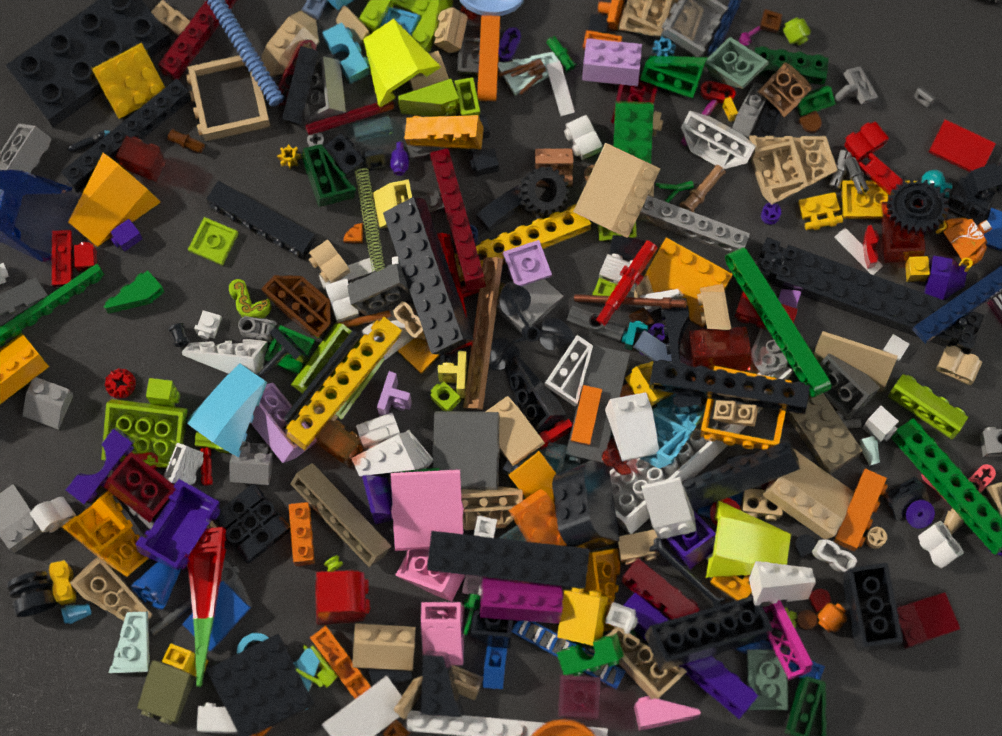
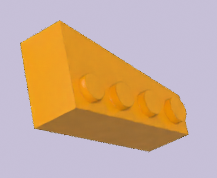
[404,115,483,149]

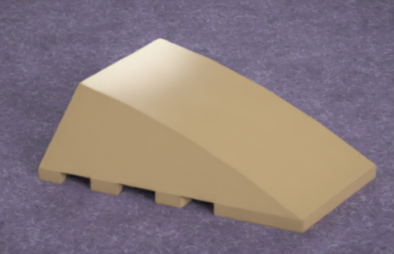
[619,0,704,41]
[749,136,837,205]

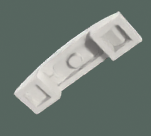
[462,516,497,596]

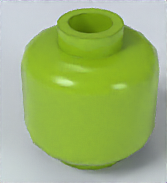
[783,17,811,46]

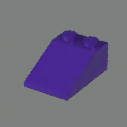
[362,475,393,525]
[664,511,716,569]

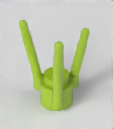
[296,645,338,688]

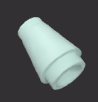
[859,436,880,466]

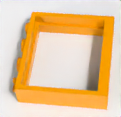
[700,366,791,450]

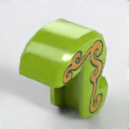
[229,279,272,319]

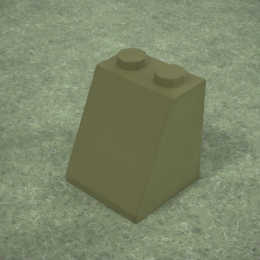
[137,660,195,725]

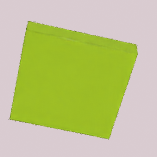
[188,217,239,266]

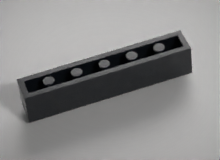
[206,181,316,258]
[682,441,800,511]

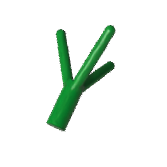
[655,181,694,203]

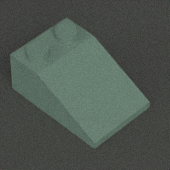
[705,37,769,89]

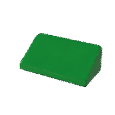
[796,86,836,117]

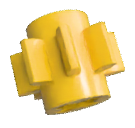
[277,144,301,169]

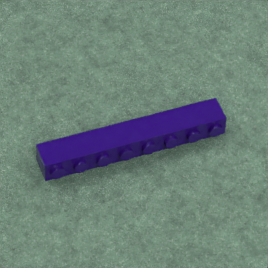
[623,592,758,719]

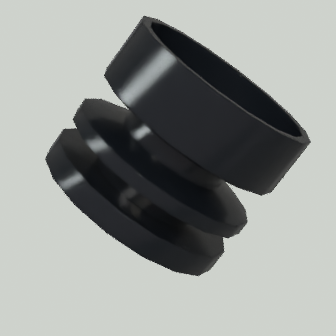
[6,571,56,617]

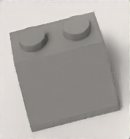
[22,377,73,430]

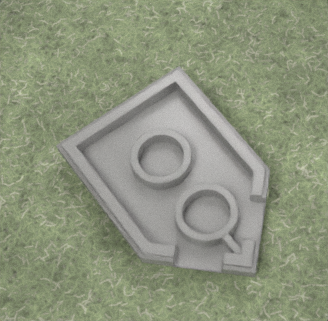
[749,328,788,375]

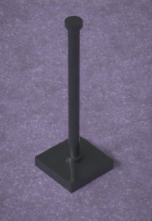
[256,327,311,379]

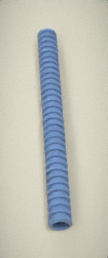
[206,0,285,106]

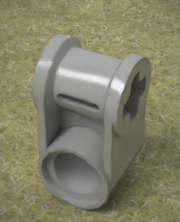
[238,316,277,342]

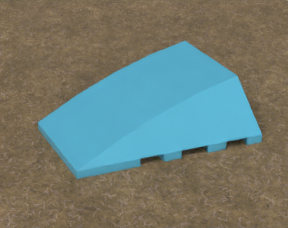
[187,363,267,457]
[640,393,706,469]

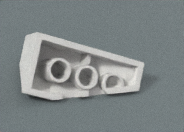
[182,339,268,374]

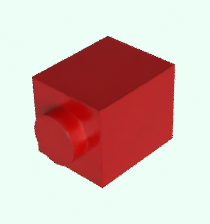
[74,242,97,273]

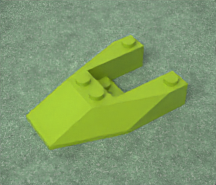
[359,0,453,53]

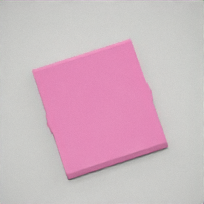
[391,470,464,551]

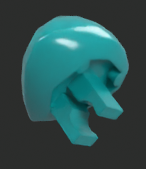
[922,170,952,198]

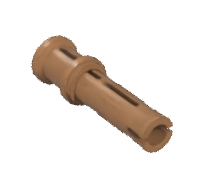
[680,165,725,212]

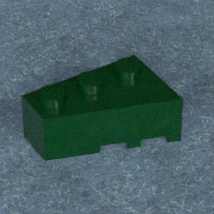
[302,144,356,207]
[785,675,827,736]

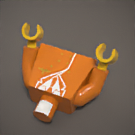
[936,218,992,272]

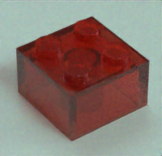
[117,136,166,182]

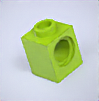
[430,381,461,411]

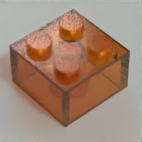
[315,419,363,468]

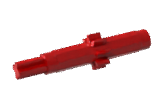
[596,240,658,326]

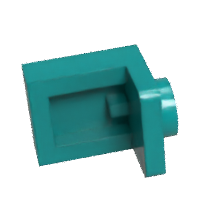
[622,321,648,350]

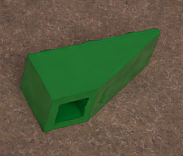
[103,270,165,314]

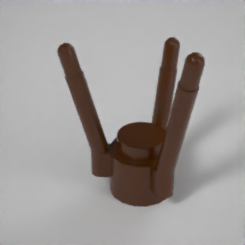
[498,59,546,95]

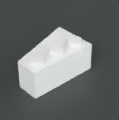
[749,561,815,606]

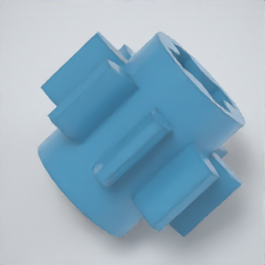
[652,36,676,56]

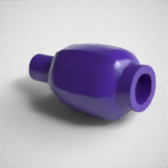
[390,142,409,176]

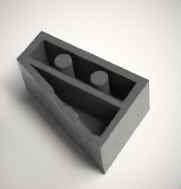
[0,277,48,327]

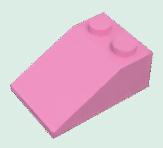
[396,549,465,602]
[634,696,701,731]

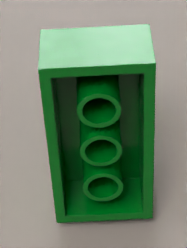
[613,101,654,164]

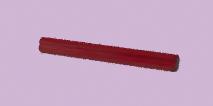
[306,100,394,135]

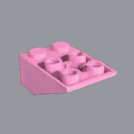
[421,602,465,665]

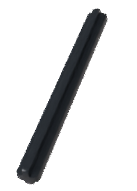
[284,331,361,424]

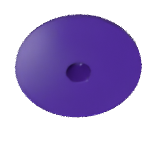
[906,500,935,528]

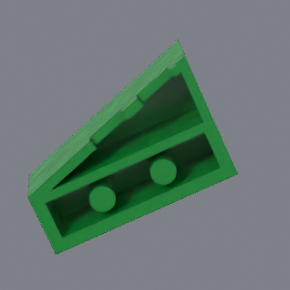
[640,56,708,98]

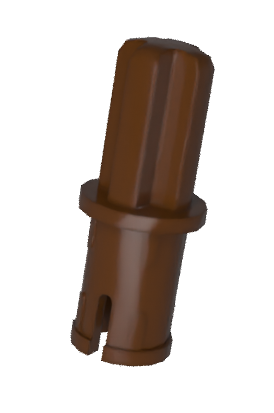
[168,129,205,153]

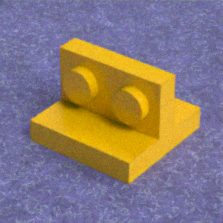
[625,361,674,407]

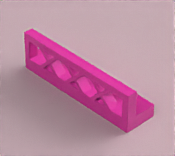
[763,600,813,680]

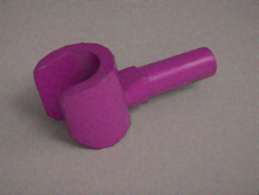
[739,26,761,46]

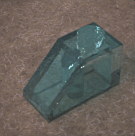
[544,442,567,473]

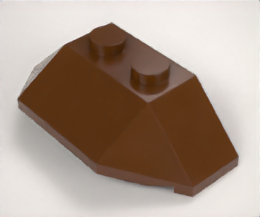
[261,275,331,339]

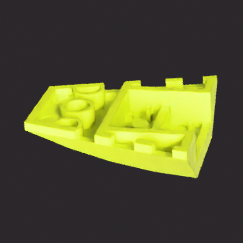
[363,19,441,108]
[706,501,791,578]

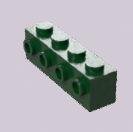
[754,46,829,85]

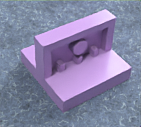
[503,240,552,286]
[377,371,412,417]

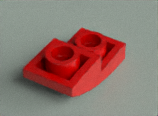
[863,225,879,269]

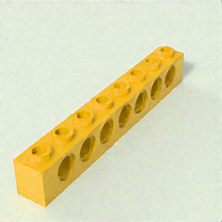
[454,205,591,282]
[286,317,402,451]

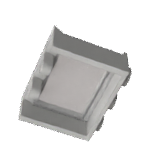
[661,0,728,57]

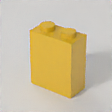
[557,587,608,645]

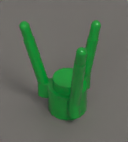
[463,594,481,635]

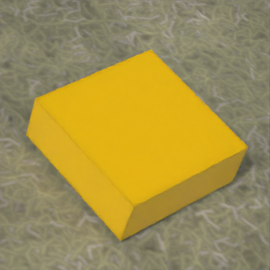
[723,97,738,122]

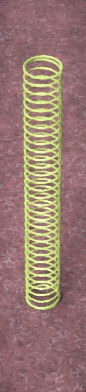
[355,169,385,273]

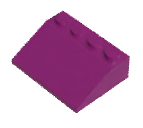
[480,577,563,623]

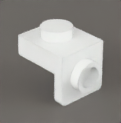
[605,602,637,634]

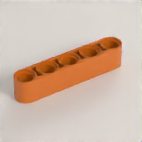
[477,15,500,101]

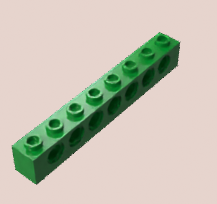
[891,418,1002,556]

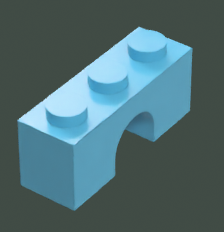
[323,23,370,84]

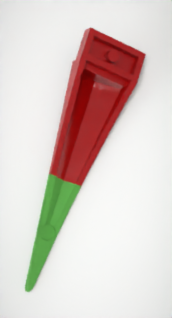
[187,527,226,687]

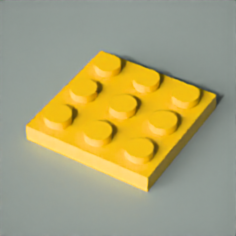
[92,43,165,119]

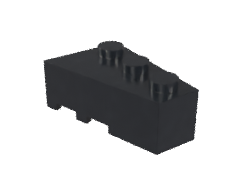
[421,651,464,717]

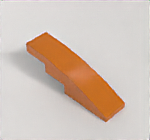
[310,626,371,699]

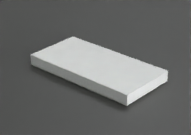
[322,676,402,736]

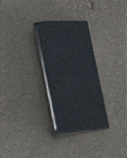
[609,235,649,260]

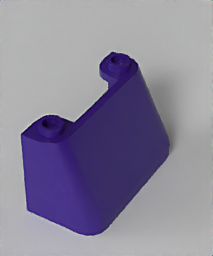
[136,479,221,571]

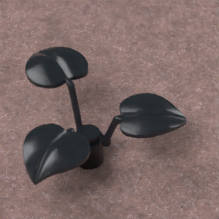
[489,282,574,370]

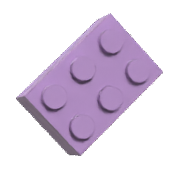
[582,39,642,86]

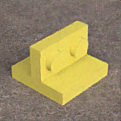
[438,351,467,398]

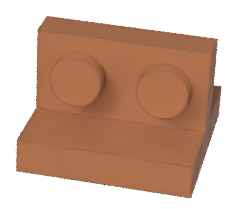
[535,149,573,187]

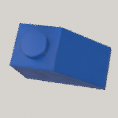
[483,646,507,689]

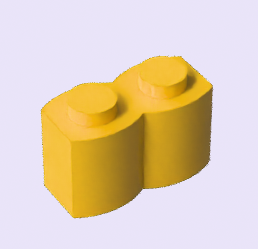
[49,561,77,605]

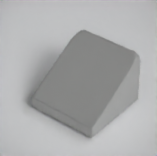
[914,87,936,108]

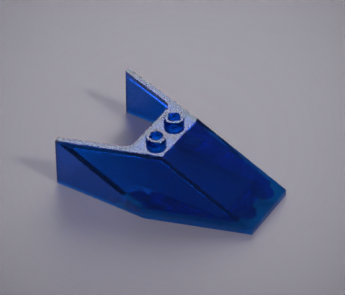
[0,170,72,262]

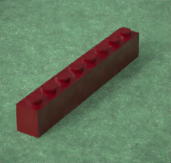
[430,148,486,292]

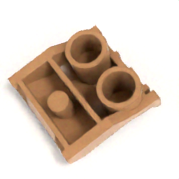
[758,62,812,117]

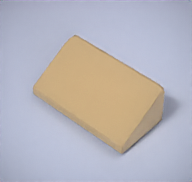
[336,5,369,46]
[451,665,484,700]
[394,676,422,719]

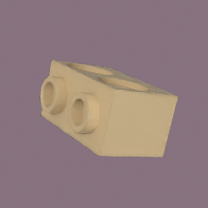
[741,489,782,521]

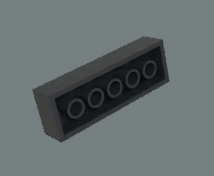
[645,596,773,671]

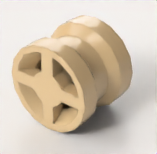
[865,527,887,549]

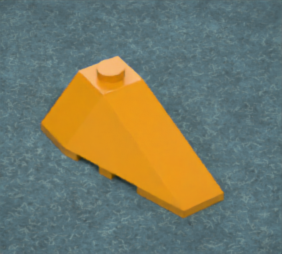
[584,548,620,631]

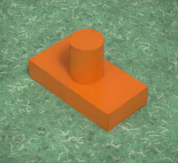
[598,0,625,30]

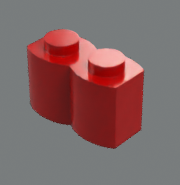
[844,121,889,163]

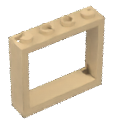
[186,55,270,141]

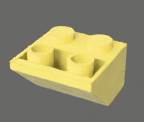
[373,180,412,229]

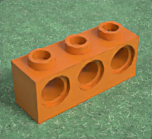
[289,502,315,566]

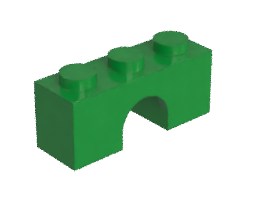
[557,633,624,677]

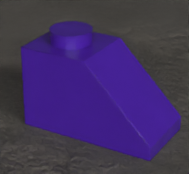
[924,255,967,300]

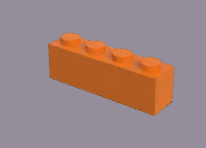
[833,469,888,552]

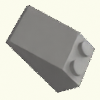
[497,279,564,334]
[0,484,43,553]

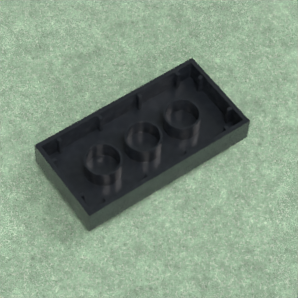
[5,0,172,128]

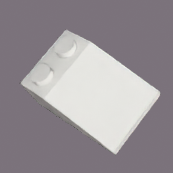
[605,393,659,461]
[642,477,696,539]

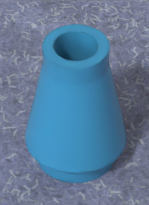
[61,603,91,624]

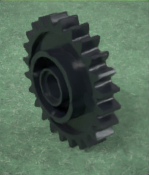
[886,178,949,236]

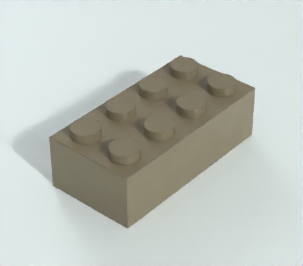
[785,393,863,474]

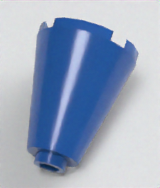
[131,562,181,609]

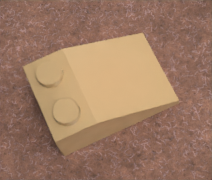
[486,396,545,466]

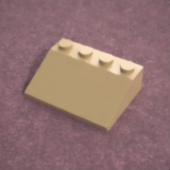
[573,143,660,238]
[813,331,898,392]
[763,449,854,540]

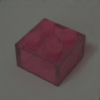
[558,675,601,720]

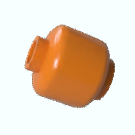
[818,603,847,633]

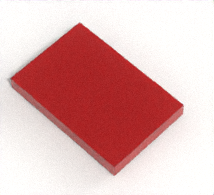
[928,119,996,172]

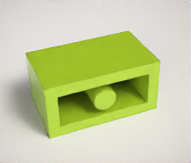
[455,77,480,116]
[146,378,180,407]

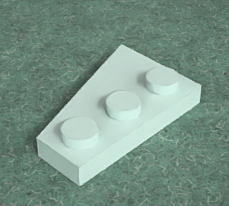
[498,52,562,95]
[109,612,149,673]

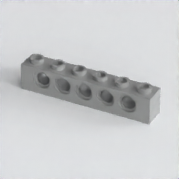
[637,195,750,253]

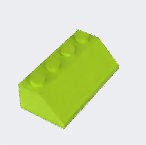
[887,374,968,440]

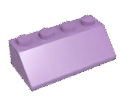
[251,383,319,463]

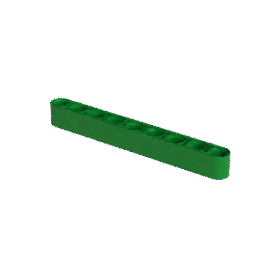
[725,247,831,398]

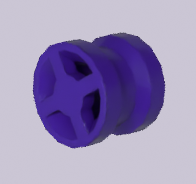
[761,203,781,225]

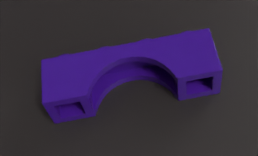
[66,427,135,504]

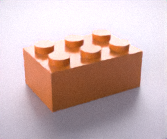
[508,489,568,546]

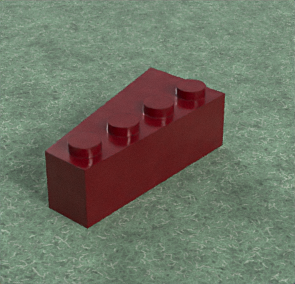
[621,558,700,620]

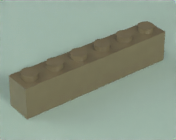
[290,463,391,567]

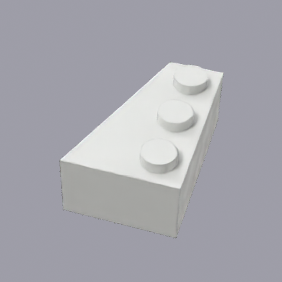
[544,335,593,406]
[351,432,424,476]

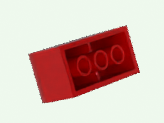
[315,571,370,625]

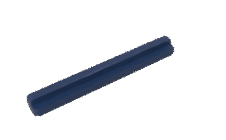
[707,0,742,57]

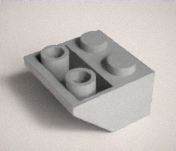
[230,441,274,485]

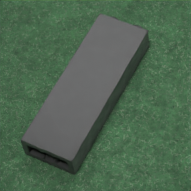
[566,345,630,465]

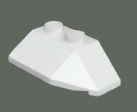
[681,111,756,169]

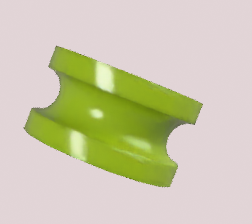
[323,555,343,572]

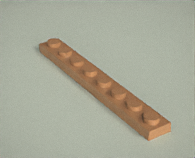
[463,257,503,410]

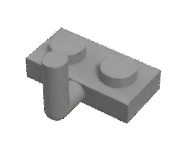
[834,66,878,105]

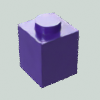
[110,219,143,252]

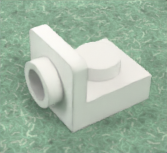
[194,311,222,339]

